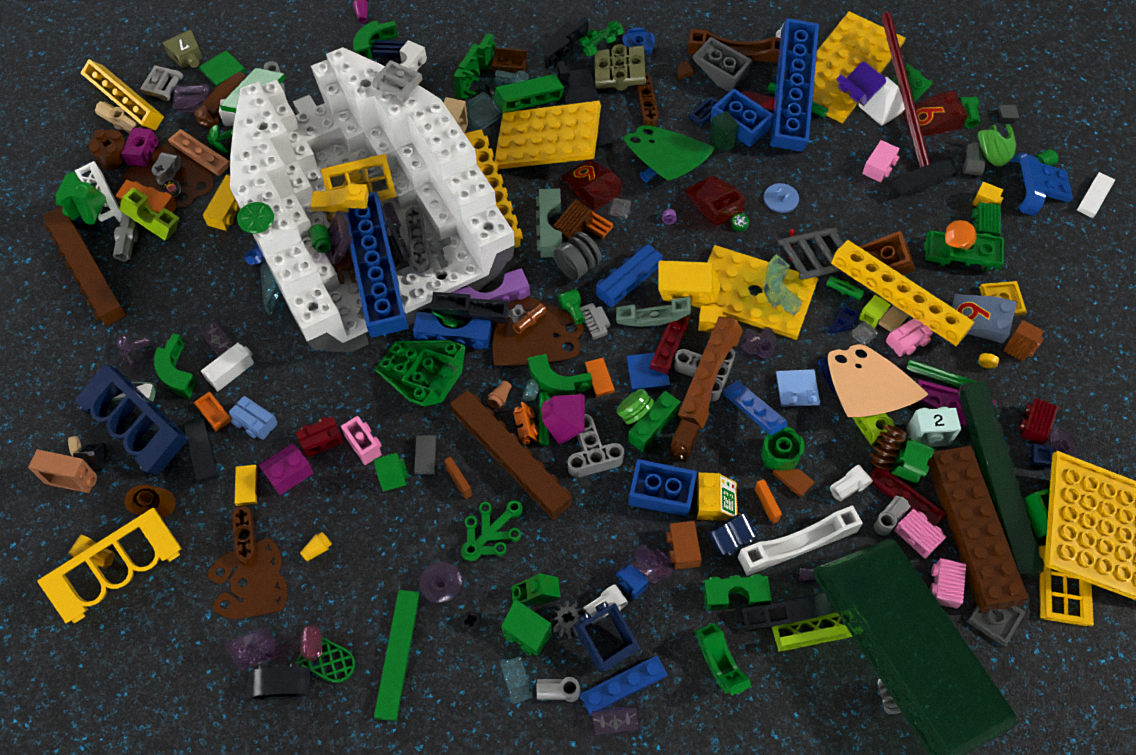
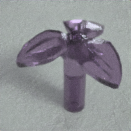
[117,335,150,365]

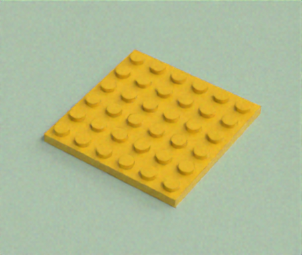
[1044,451,1136,600]

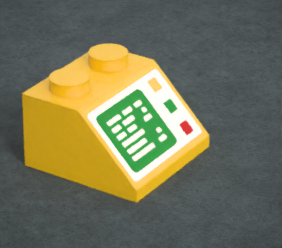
[696,473,738,521]

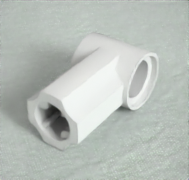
[830,465,873,502]
[583,585,628,624]

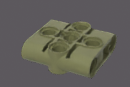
[595,44,646,91]

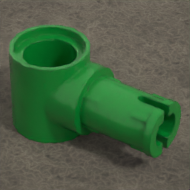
[558,288,585,325]

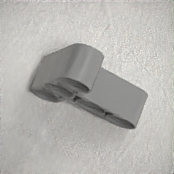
[674,349,735,402]
[568,414,624,478]

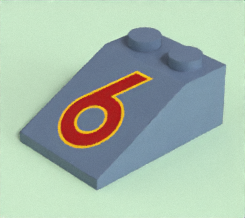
[952,294,1017,344]

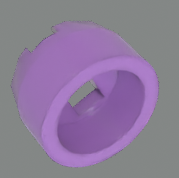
[662,208,677,224]

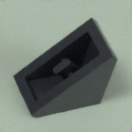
[73,443,106,471]

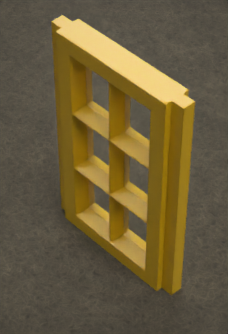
[320,153,397,213]
[1038,545,1094,626]

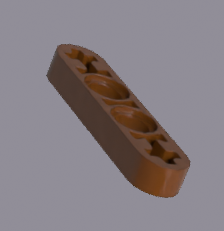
[636,73,658,126]

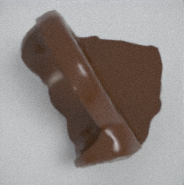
[194,106,221,128]

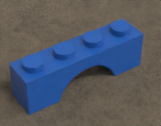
[413,312,492,349]

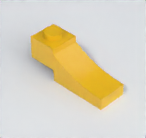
[310,184,369,212]

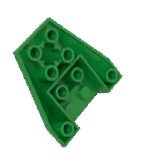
[375,340,465,407]

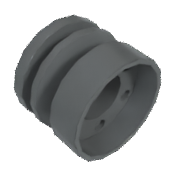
[553,232,602,281]

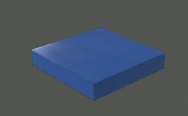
[626,353,670,392]

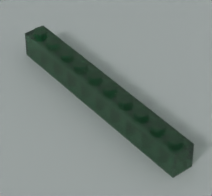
[957,381,1044,579]

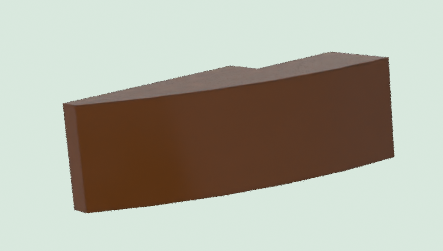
[202,71,247,116]

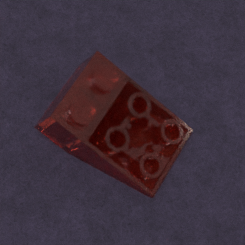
[685,175,746,227]

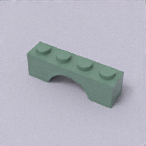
[536,189,562,258]

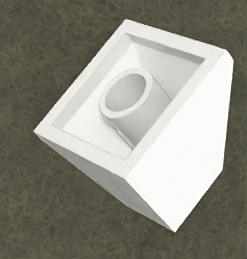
[858,77,905,126]

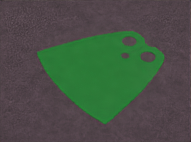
[624,125,715,181]

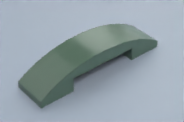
[616,297,691,327]

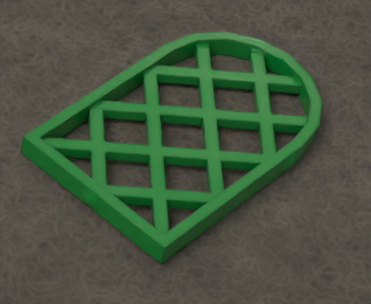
[295,633,355,683]

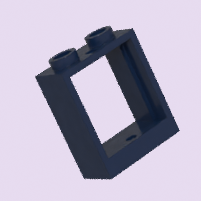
[573,601,640,672]

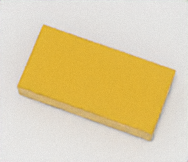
[235,465,257,506]

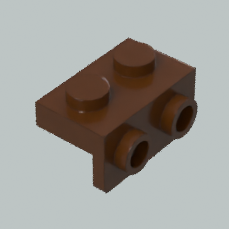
[492,47,527,75]

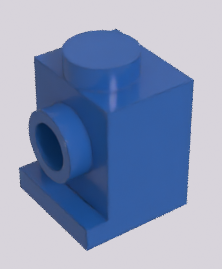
[616,563,649,601]

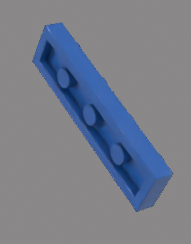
[723,381,787,436]
[580,655,668,716]

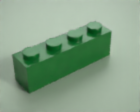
[493,74,564,113]

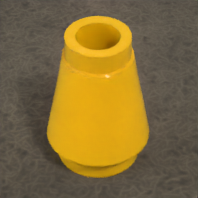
[300,532,332,562]

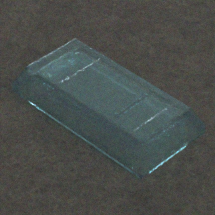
[500,656,534,704]

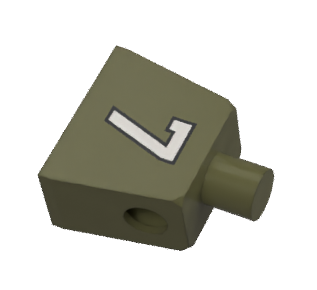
[162,30,202,68]

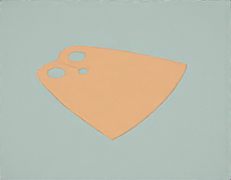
[828,344,929,417]

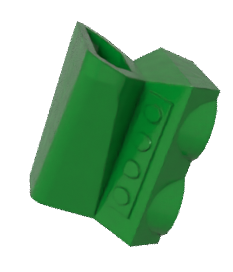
[55,172,106,225]

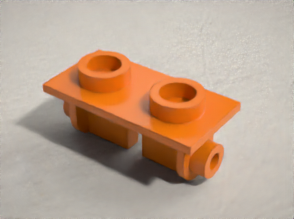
[513,402,539,444]

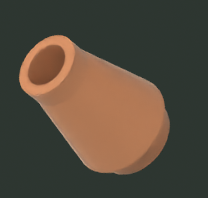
[487,381,512,409]

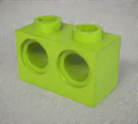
[852,413,895,446]

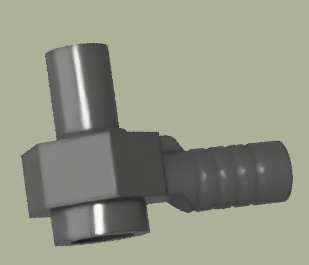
[428,237,452,269]

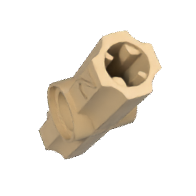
[95,101,143,134]

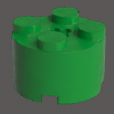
[761,427,805,471]
[890,437,934,483]

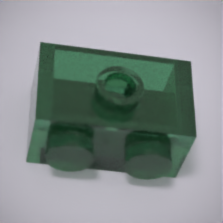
[709,111,739,153]

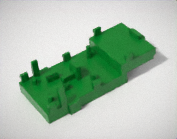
[453,33,496,100]
[924,230,1004,272]

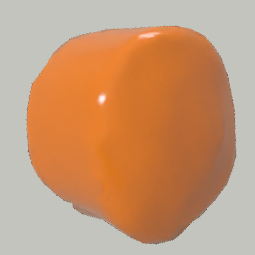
[945,220,977,250]

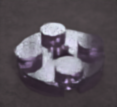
[631,545,673,583]

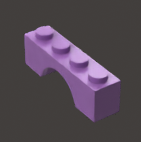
[452,268,530,319]

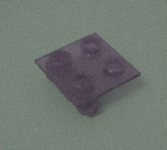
[224,627,281,671]

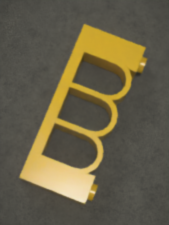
[37,508,182,624]

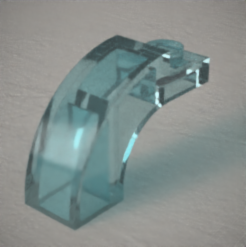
[763,254,802,316]

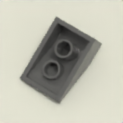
[692,37,752,92]

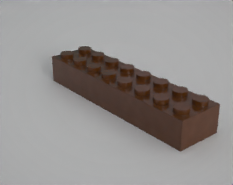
[927,446,1028,613]

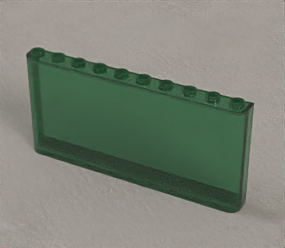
[811,539,1018,755]

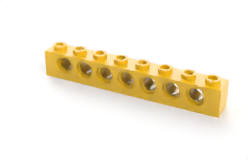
[464,129,523,248]
[831,240,974,346]

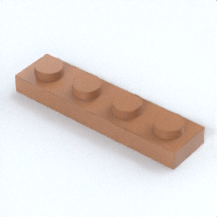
[168,129,230,176]

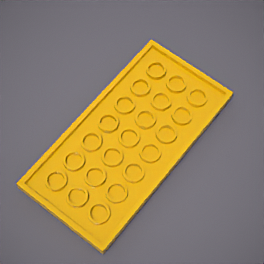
[812,11,906,124]

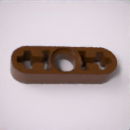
[232,506,257,564]

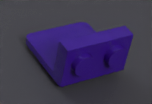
[836,62,886,106]

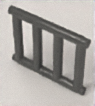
[777,227,844,280]

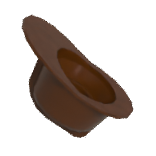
[124,484,176,518]

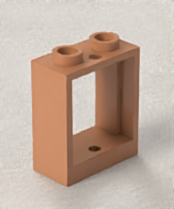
[28,449,97,493]

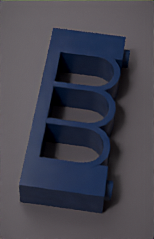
[75,364,189,475]

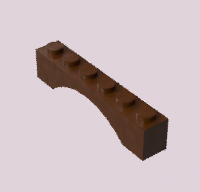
[688,29,780,63]

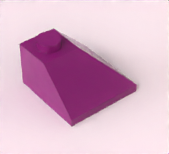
[541,394,585,445]

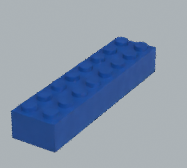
[770,18,819,152]
[343,191,409,338]

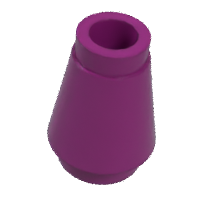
[353,0,369,23]

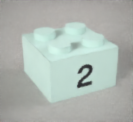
[906,407,961,448]

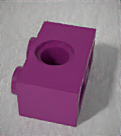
[121,128,158,167]

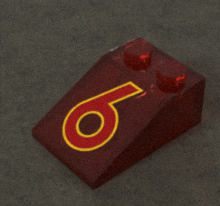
[902,90,968,136]
[562,159,622,211]

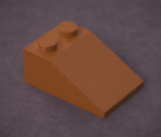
[859,231,915,275]

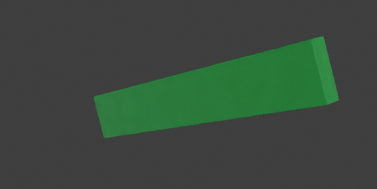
[374,590,420,722]

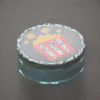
[162,180,181,197]

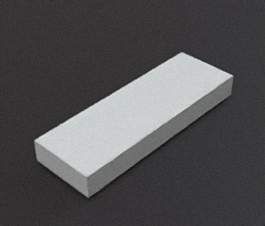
[1077,172,1115,218]

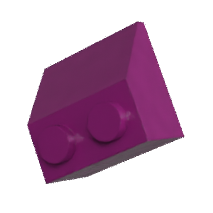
[259,443,314,496]

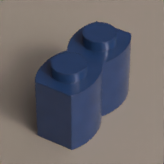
[707,512,757,556]

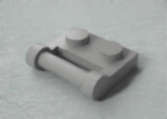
[372,60,422,102]
[140,66,183,102]

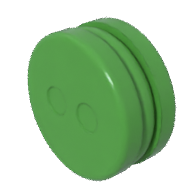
[616,389,654,424]

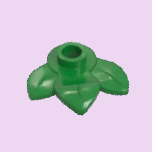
[432,311,466,328]

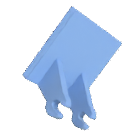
[776,369,820,407]

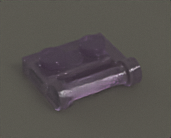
[172,83,210,113]

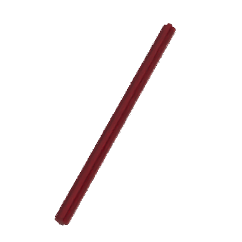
[881,12,930,168]

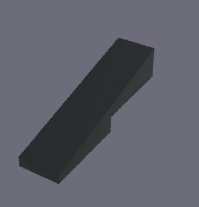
[431,292,509,324]

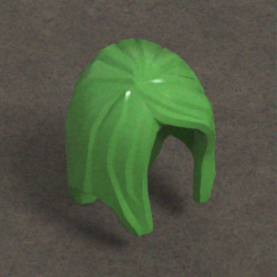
[977,124,1016,166]

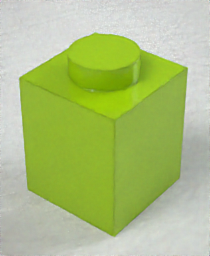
[859,295,891,329]

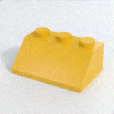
[658,261,721,304]

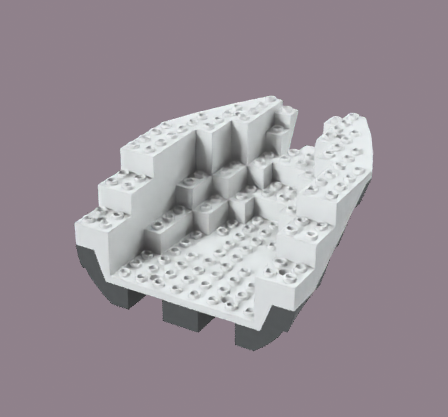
[230,47,515,352]

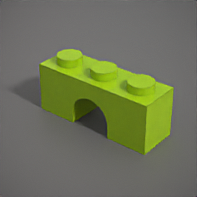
[119,187,179,241]

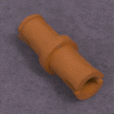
[513,303,547,334]

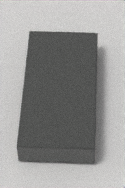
[414,435,437,475]

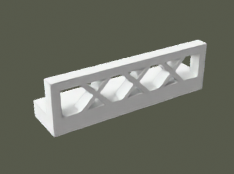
[75,161,122,222]

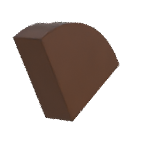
[677,60,694,80]

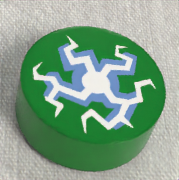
[731,214,749,232]

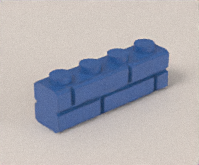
[596,244,663,308]

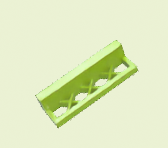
[772,609,865,652]

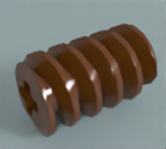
[869,424,907,470]

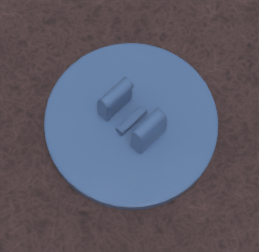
[764,183,799,213]

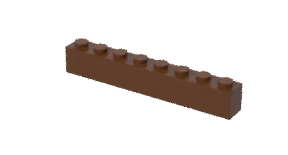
[43,207,126,326]
[450,390,572,520]

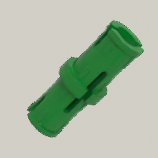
[826,275,865,301]

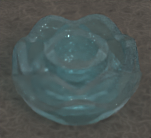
[521,379,539,402]

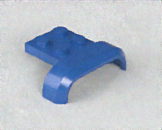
[1010,152,1073,216]

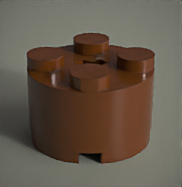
[89,129,126,170]

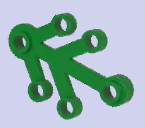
[579,20,624,56]
[461,501,523,561]

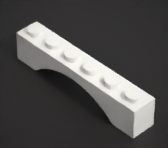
[738,505,863,576]

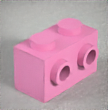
[341,416,382,465]

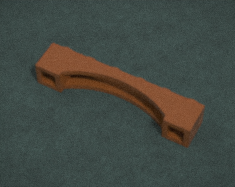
[678,316,743,430]

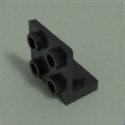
[386,218,410,271]

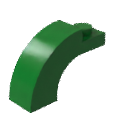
[353,20,398,59]

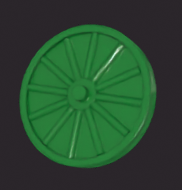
[237,202,274,234]

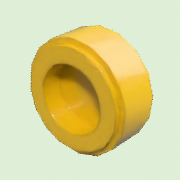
[978,353,999,369]

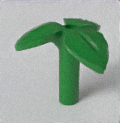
[207,125,233,154]

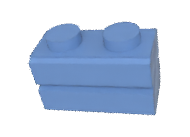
[229,396,278,440]

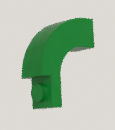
[154,333,197,399]
[528,354,592,397]
[695,623,752,695]

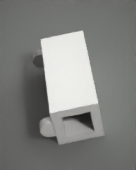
[201,343,254,392]

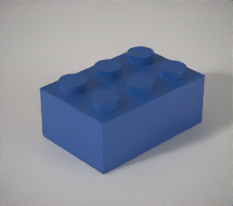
[710,88,774,147]
[628,459,697,517]

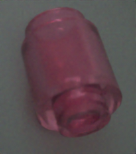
[300,626,323,660]

